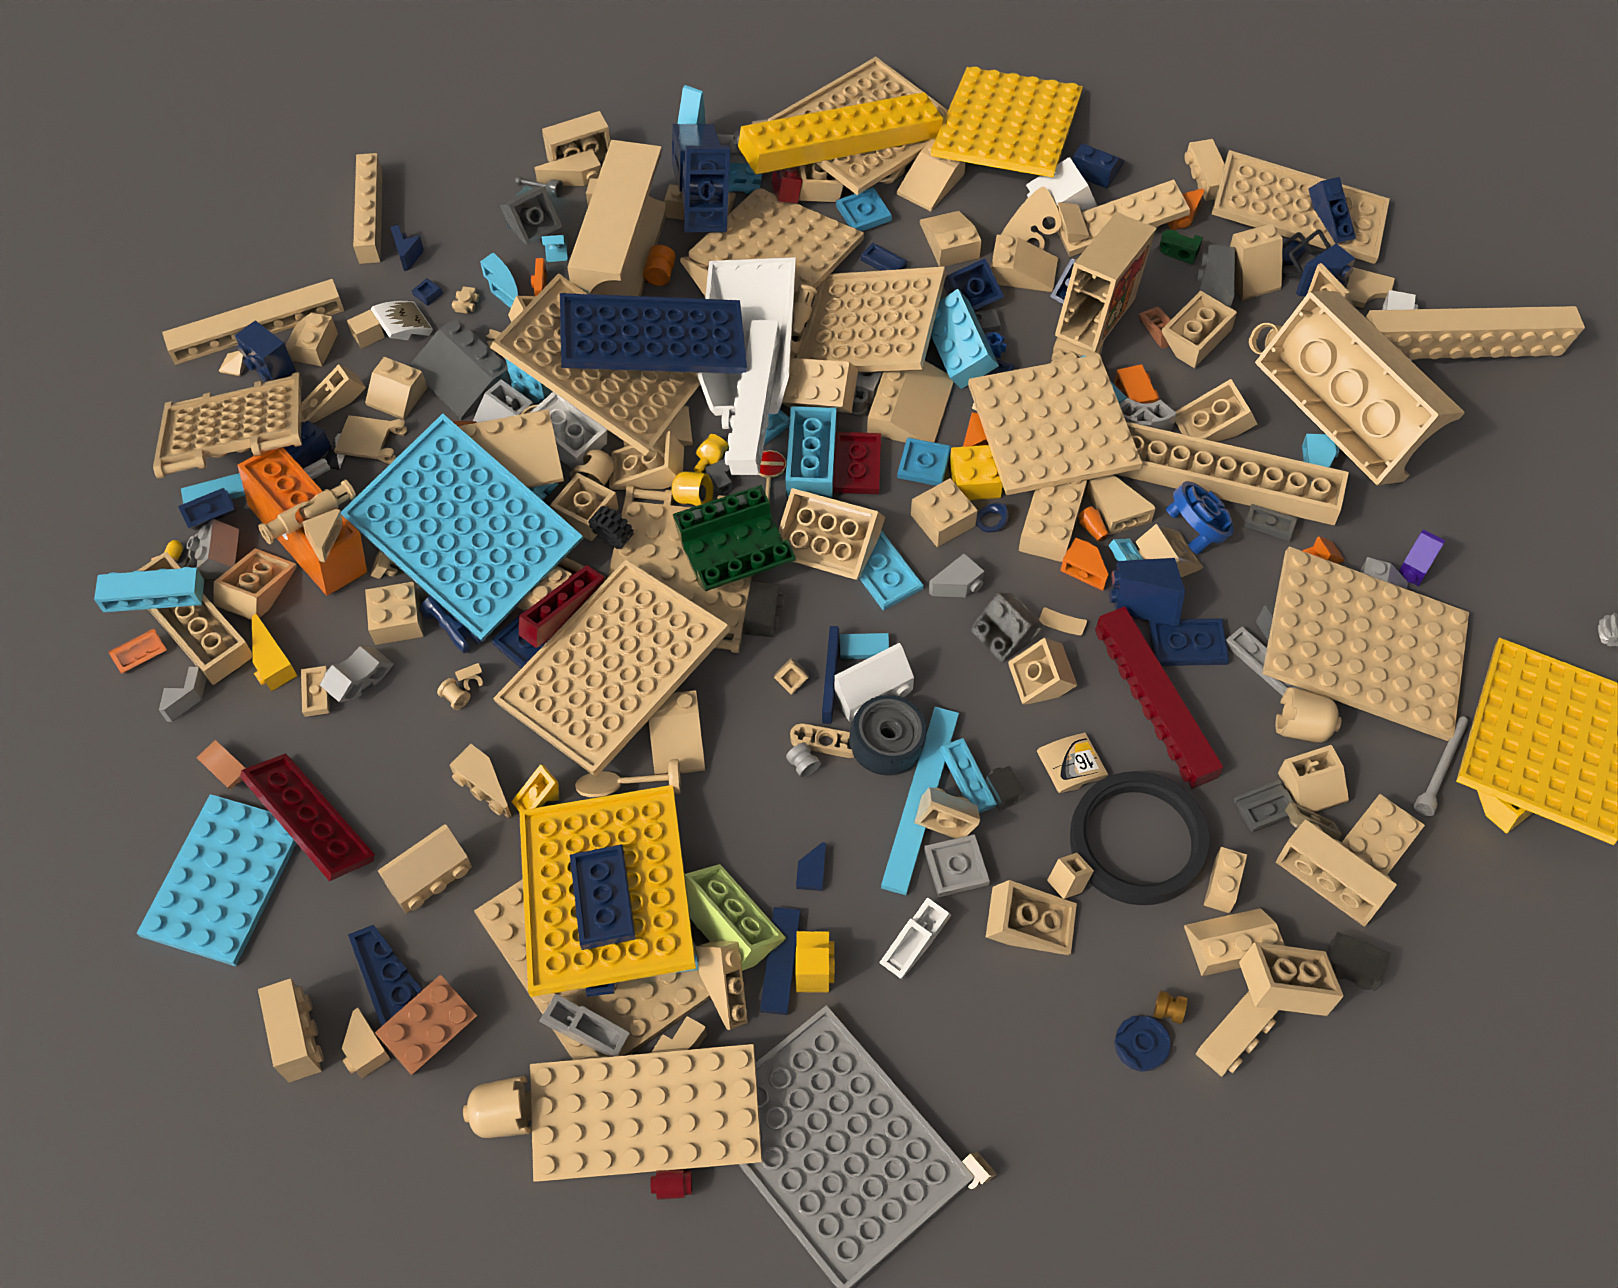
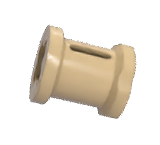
[437,678,471,710]

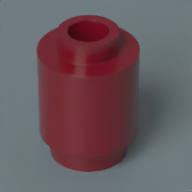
[650,1169,692,1200]

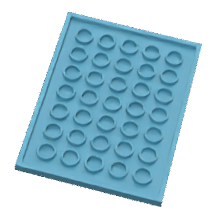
[341,414,583,642]

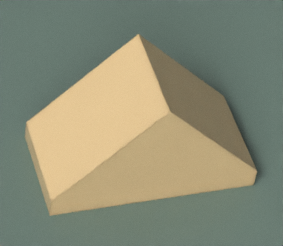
[303,509,343,563]

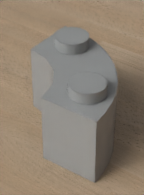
[1119,398,1177,431]
[320,646,394,702]

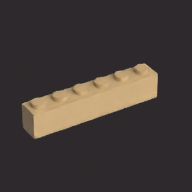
[353,153,382,264]

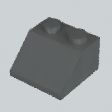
[500,187,562,245]

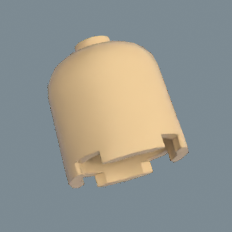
[1275,687,1341,743]
[463,1076,532,1138]

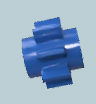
[985,332,1007,358]

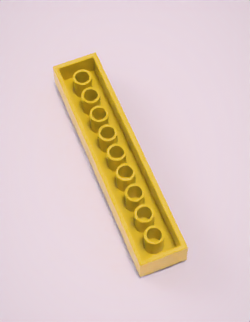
[738,92,944,175]

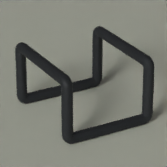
[1282,229,1331,278]

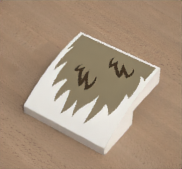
[371,301,433,340]

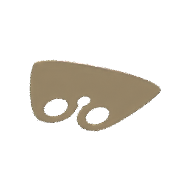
[1001,186,1061,250]

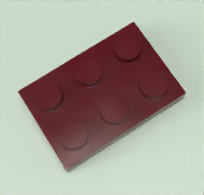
[833,432,881,494]

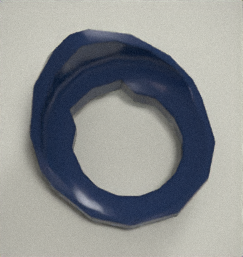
[976,502,1009,533]

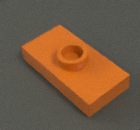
[531,258,547,296]
[108,628,167,674]

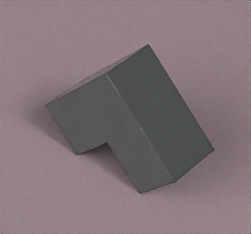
[705,459,735,495]

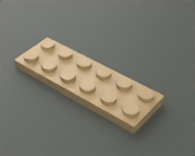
[1055,179,1190,257]

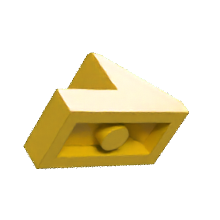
[511,765,559,811]

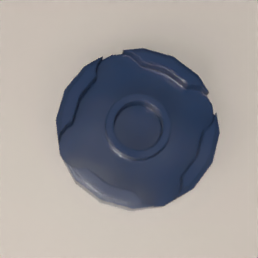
[1114,1015,1170,1072]

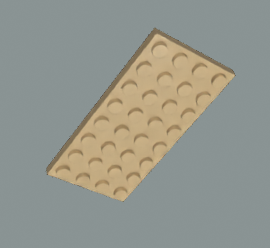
[1212,150,1390,264]
[530,1044,763,1182]

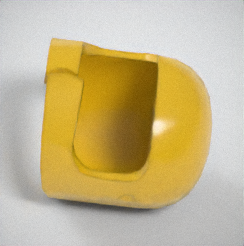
[671,471,713,506]

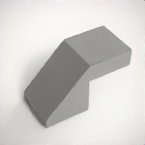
[159,667,206,722]

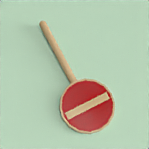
[759,450,787,502]

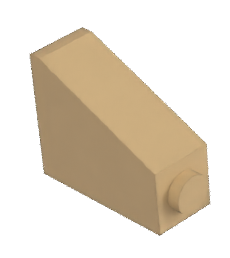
[1086,474,1155,535]

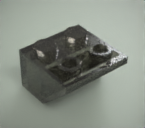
[970,593,1044,662]

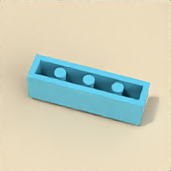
[94,567,204,612]

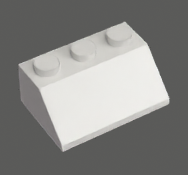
[834,643,914,722]

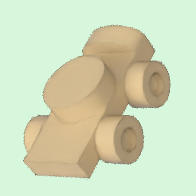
[452,286,479,314]

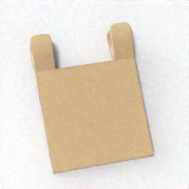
[334,415,407,464]

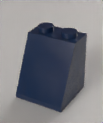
[1109,558,1185,626]

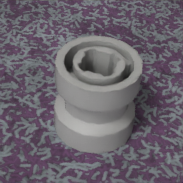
[786,742,821,778]

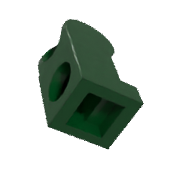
[1159,229,1203,265]

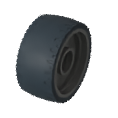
[849,695,927,776]

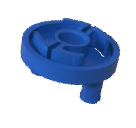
[1166,481,1234,555]

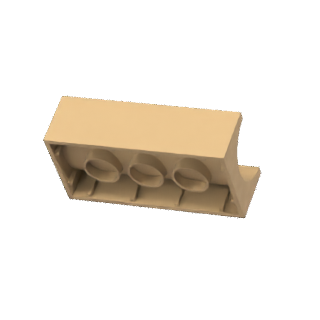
[567,140,666,296]
[1255,291,1465,486]

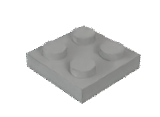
[924,834,990,897]

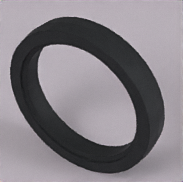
[1070,771,1210,905]

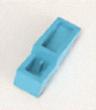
[480,253,519,308]

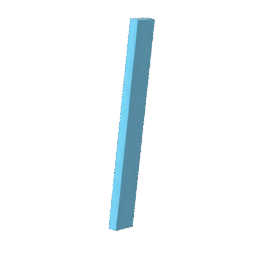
[881,707,959,895]

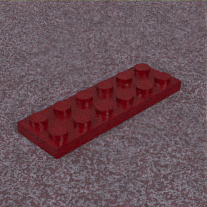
[240,753,375,882]

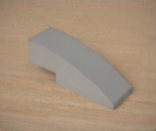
[539,994,629,1057]

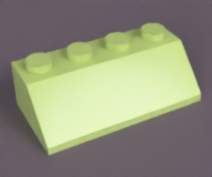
[684,864,786,971]

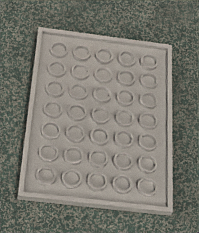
[738,1005,975,1288]

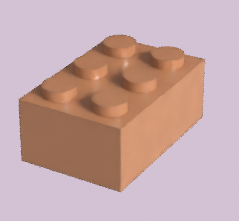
[375,974,477,1075]

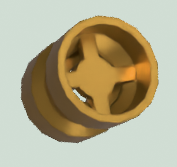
[1153,990,1188,1024]

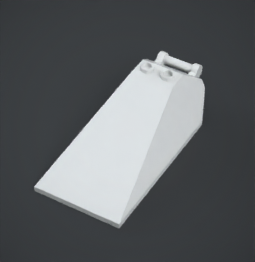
[698,257,796,429]

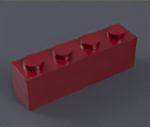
[519,565,605,648]

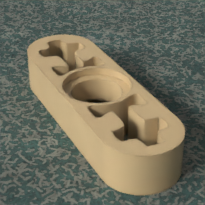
[790,724,854,758]

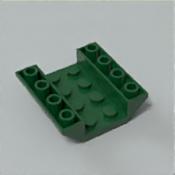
[673,485,796,591]

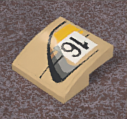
[1037,733,1108,793]

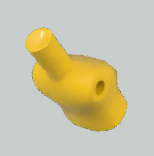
[694,434,729,473]

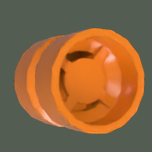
[643,245,676,286]

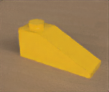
[252,614,297,691]

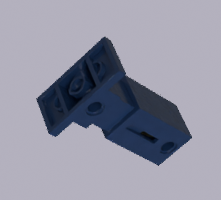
[672,124,730,232]

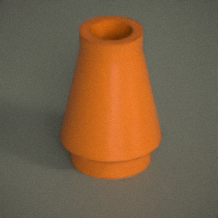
[1077,506,1109,542]

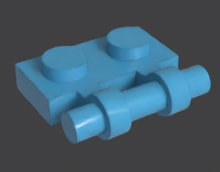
[728,163,763,194]

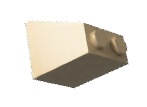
[1230,223,1283,300]

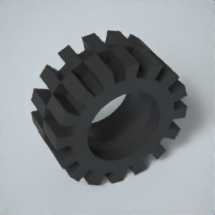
[588,506,634,549]

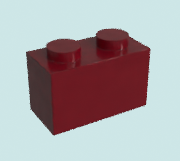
[771,166,803,204]

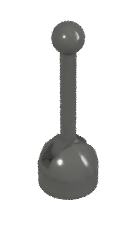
[515,176,563,197]

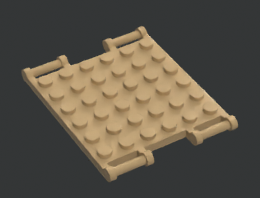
[153,372,303,479]
[607,486,753,653]

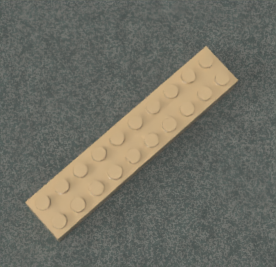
[1365,306,1585,360]
[1116,422,1349,526]

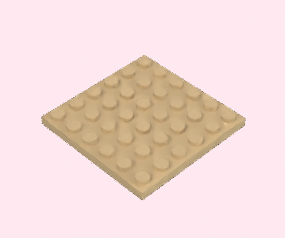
[689,188,864,302]
[796,267,946,372]
[968,354,1142,495]

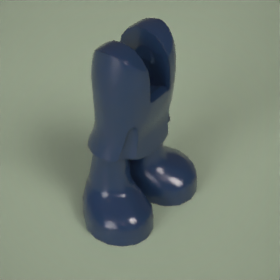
[419,595,485,654]

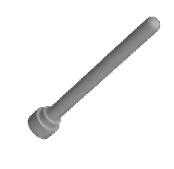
[1414,716,1469,816]

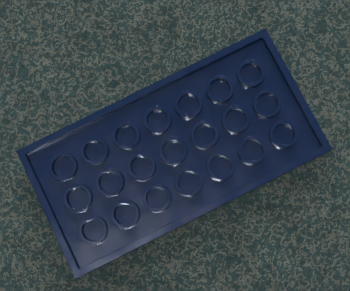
[559,293,747,374]

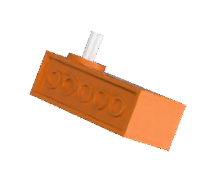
[237,447,367,596]

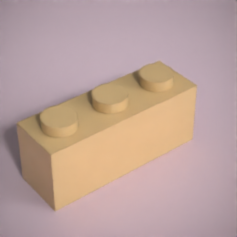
[1185,139,1225,201]
[1196,991,1278,1077]

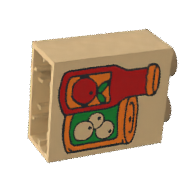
[1055,212,1157,352]

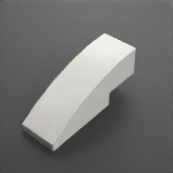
[880,898,952,979]

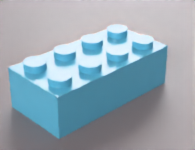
[931,289,999,389]
[786,406,836,499]

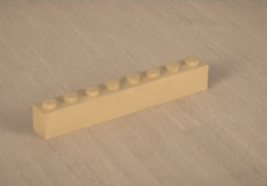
[162,279,344,365]

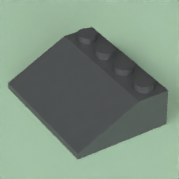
[409,318,512,421]

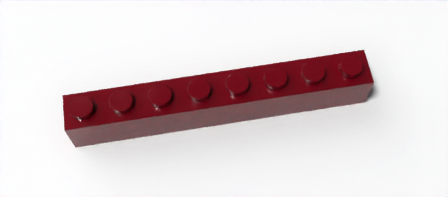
[1095,606,1223,789]

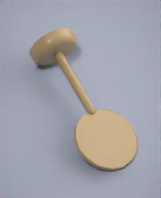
[575,759,681,797]

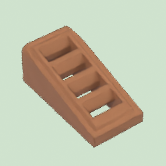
[1139,306,1171,349]

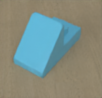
[542,235,568,262]

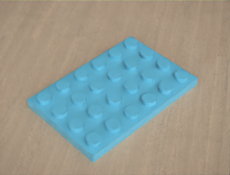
[137,794,297,966]

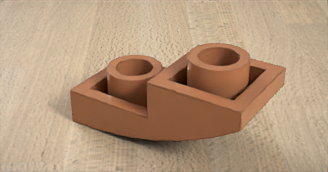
[196,740,246,790]

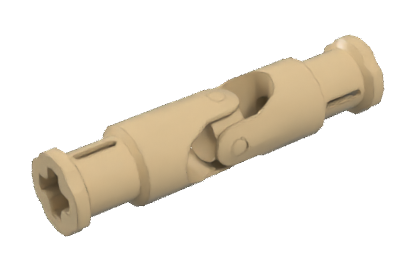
[790,284,818,358]
[258,480,356,544]

